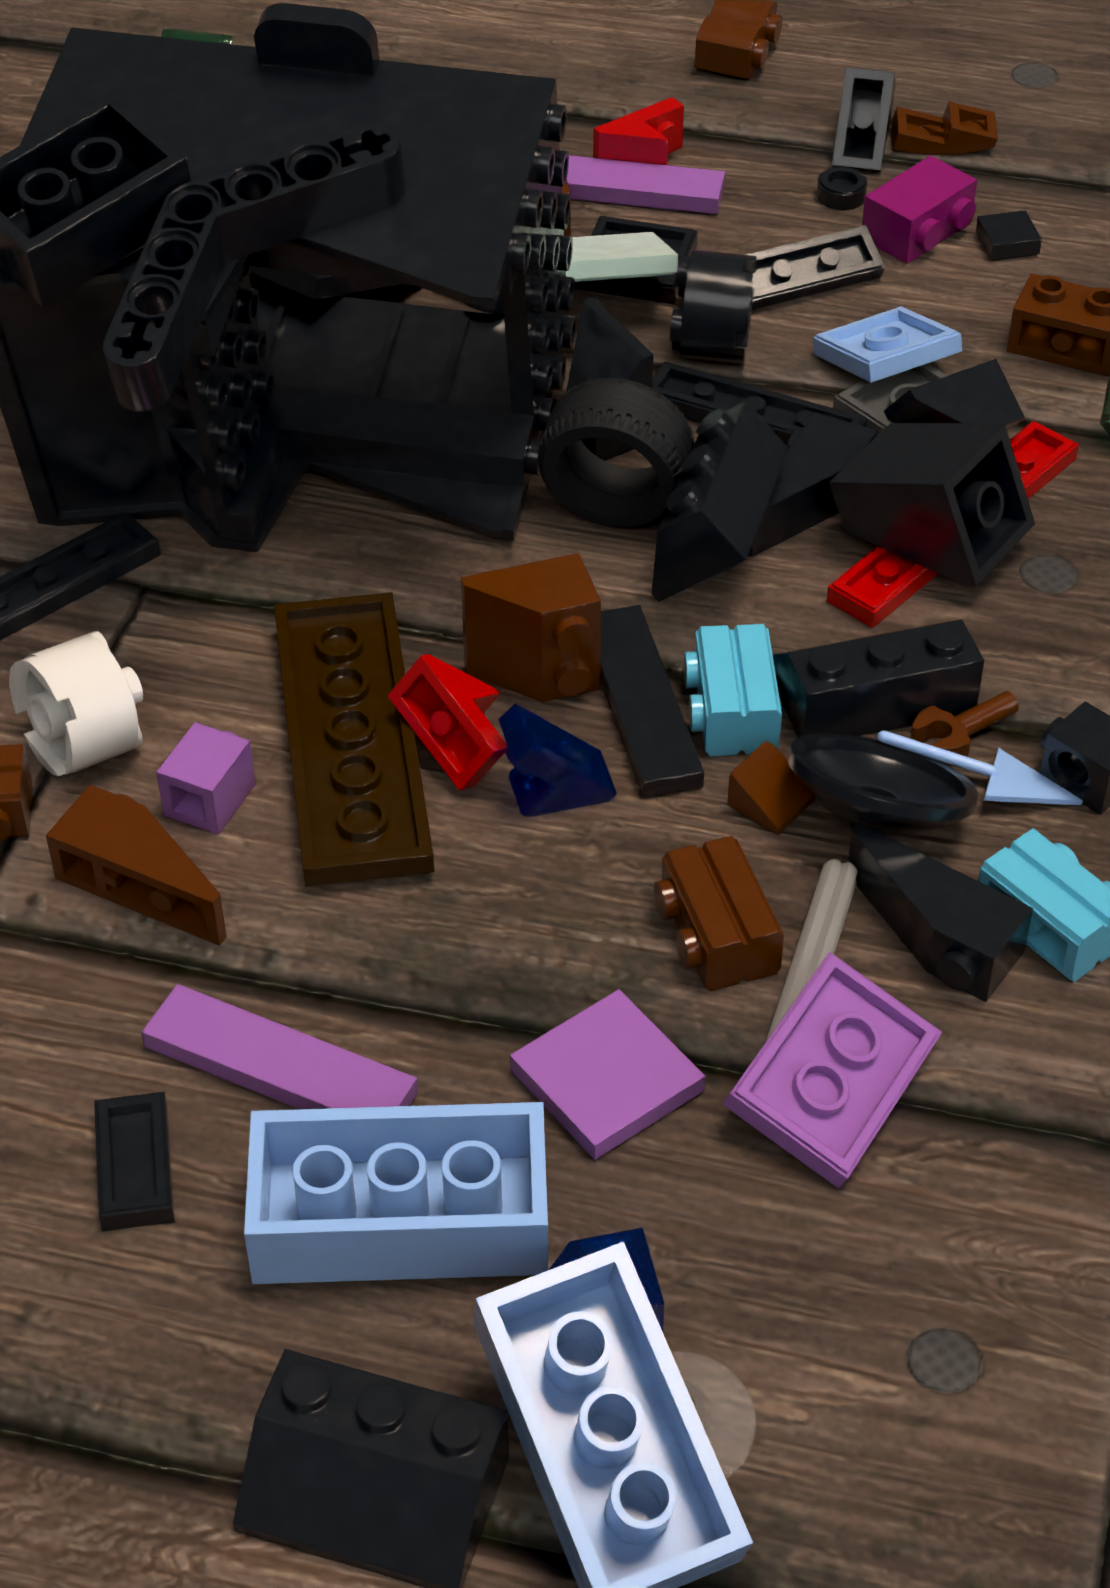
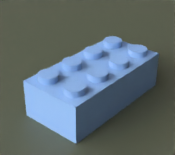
[244,1102,549,1284]
[473,1242,753,1588]

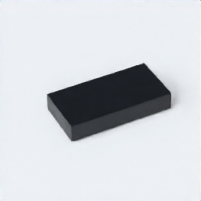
[94,1092,175,1232]

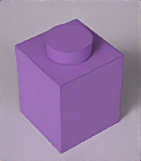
[156,722,256,835]

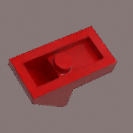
[593,97,684,165]
[387,654,510,791]

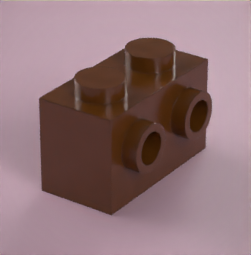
[1007,273,1110,377]

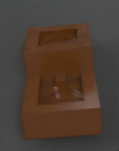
[890,101,998,155]

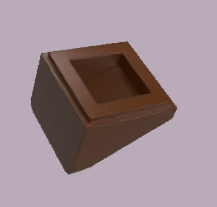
[727,741,816,835]

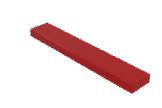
[826,421,1079,628]

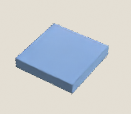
[812,306,962,383]

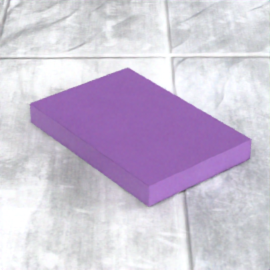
[722,952,942,1189]

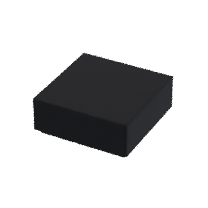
[976,210,1042,260]

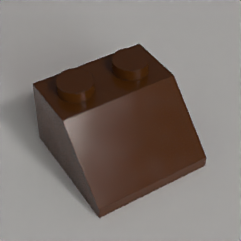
[461,553,601,702]

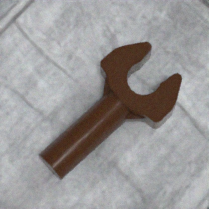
[910,691,1019,766]

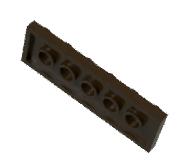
[274,592,435,887]

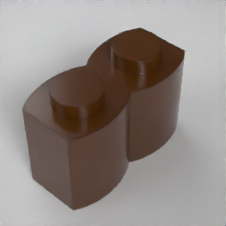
[694,0,783,79]

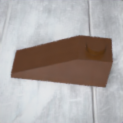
[46,784,227,946]

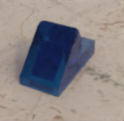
[498,703,617,817]

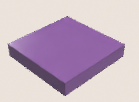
[510,989,705,1160]

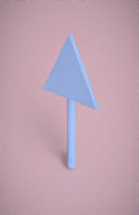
[877,730,1083,805]

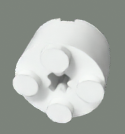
[9,631,143,776]

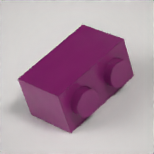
[862,155,977,264]

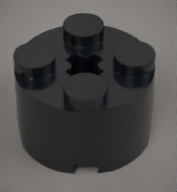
[670,249,757,364]

